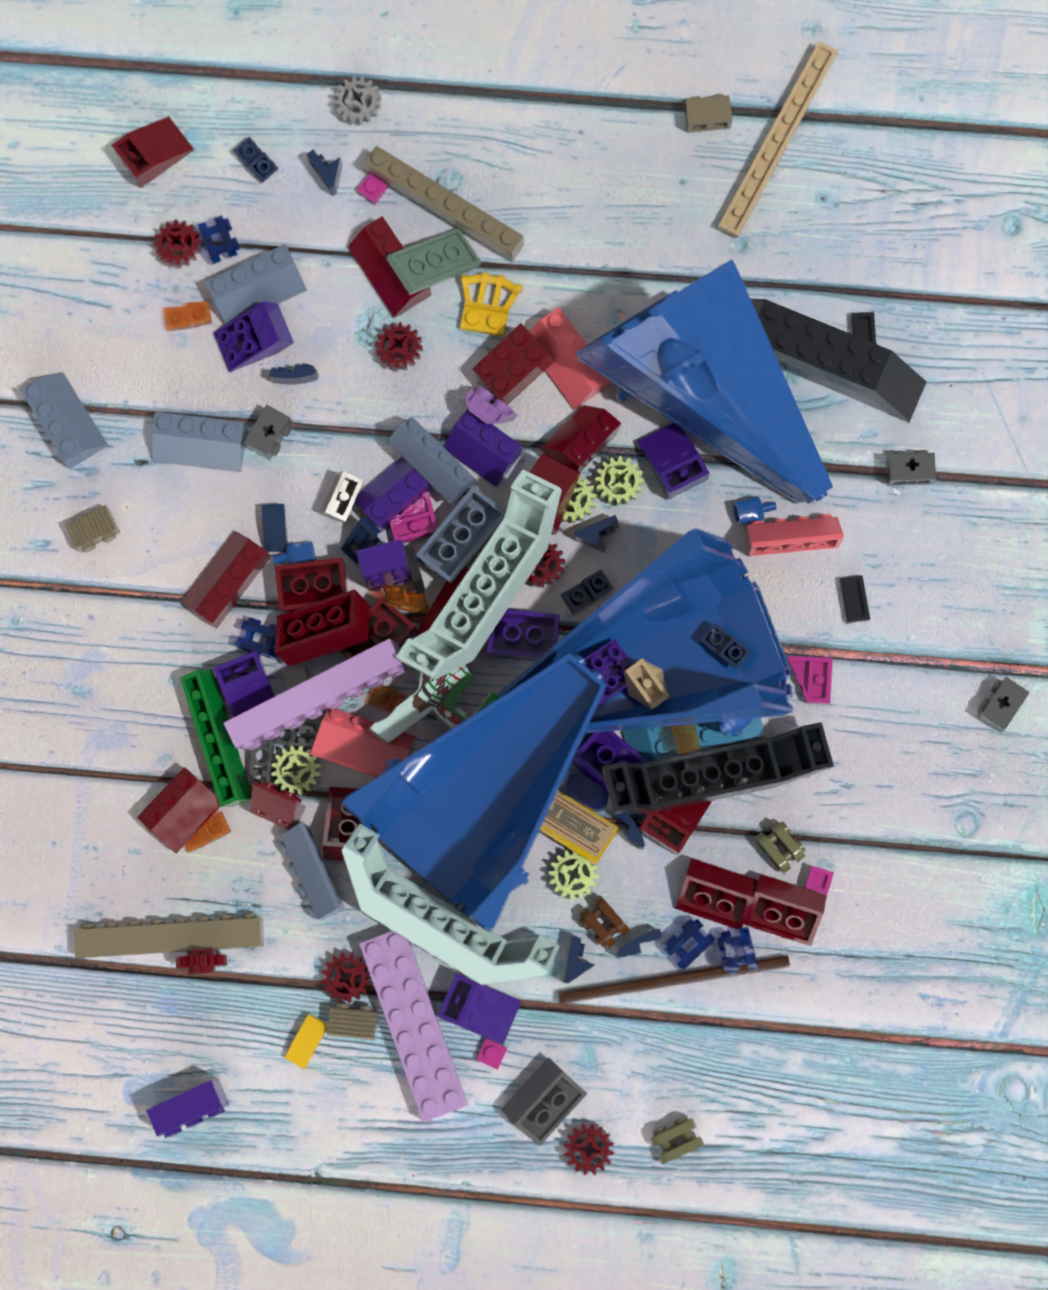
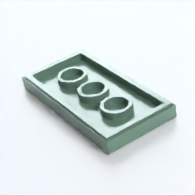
[386,228,482,295]

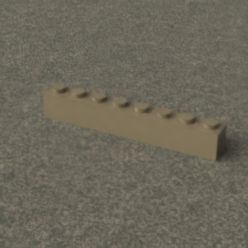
[364,145,524,262]
[74,914,264,958]

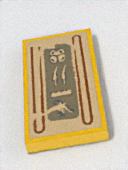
[540,790,619,865]

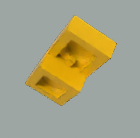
[284,1014,328,1070]

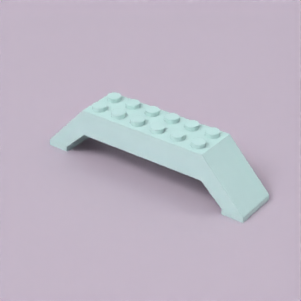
[396,469,562,680]
[342,824,560,985]

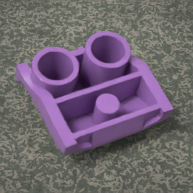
[465,385,518,424]

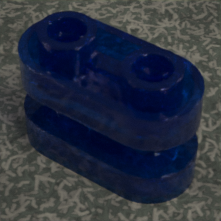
[197,215,240,265]
[234,617,278,660]
[566,773,608,812]
[664,919,717,971]
[717,927,758,975]

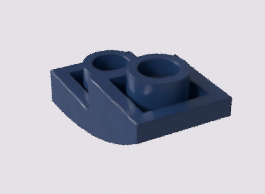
[233,136,279,183]
[269,363,319,385]
[561,570,613,615]
[699,623,751,669]

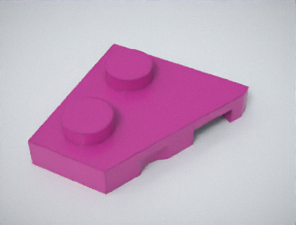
[390,492,438,543]
[788,656,833,704]

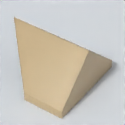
[624,658,669,710]

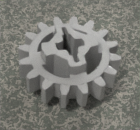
[334,77,382,125]

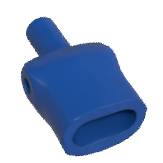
[733,497,777,525]
[273,541,316,565]

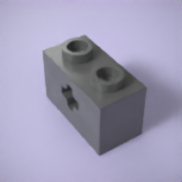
[244,404,293,460]
[886,450,936,486]
[978,677,1030,733]

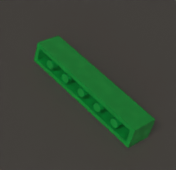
[180,669,252,807]

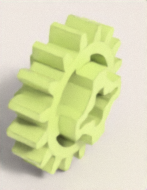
[595,456,644,506]
[563,475,596,524]
[271,745,322,795]
[549,851,599,900]

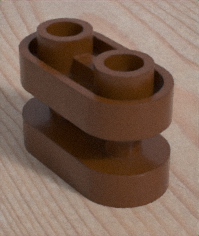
[579,895,630,948]

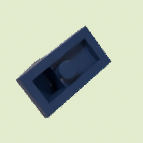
[306,149,342,196]
[574,515,619,552]
[341,516,381,564]
[564,936,595,984]

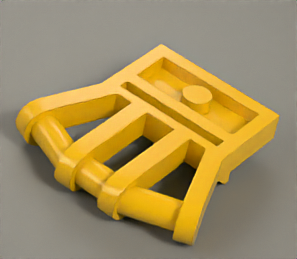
[460,271,524,338]

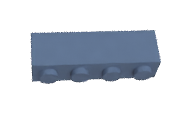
[205,244,307,324]
[20,372,108,469]
[152,412,248,472]
[388,417,479,504]
[416,486,506,584]
[280,822,345,921]

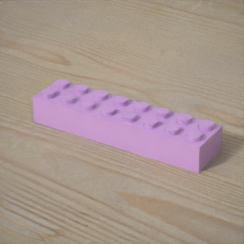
[224,639,409,751]
[359,931,469,1122]

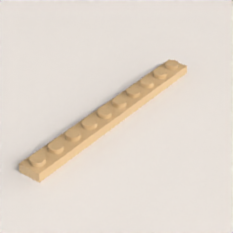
[718,41,838,238]

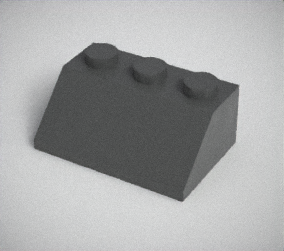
[501,1057,588,1146]

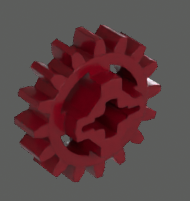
[153,219,202,268]
[374,322,423,371]
[525,541,565,588]
[176,949,227,974]
[321,952,372,1003]
[564,1123,614,1175]

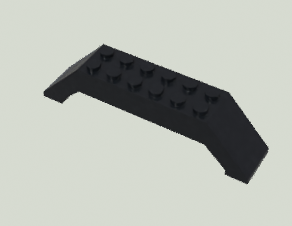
[751,298,927,423]
[602,722,834,815]

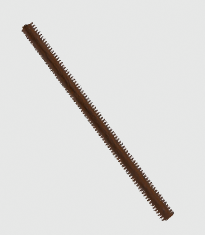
[558,955,791,1005]

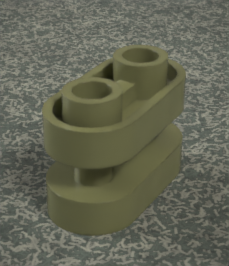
[754,821,806,874]
[650,1116,705,1164]

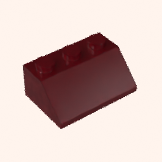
[540,405,621,472]
[275,557,348,612]
[137,767,220,854]
[675,858,758,931]
[744,874,827,946]

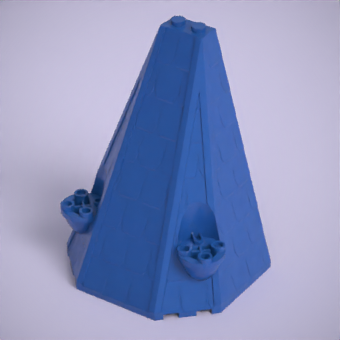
[575,259,833,504]
[498,528,793,736]
[342,653,606,932]

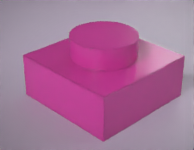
[357,173,388,205]
[804,866,834,895]
[477,1038,508,1070]

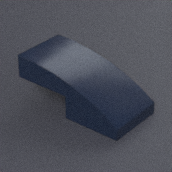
[262,504,288,553]
[612,813,645,850]
[617,929,662,958]

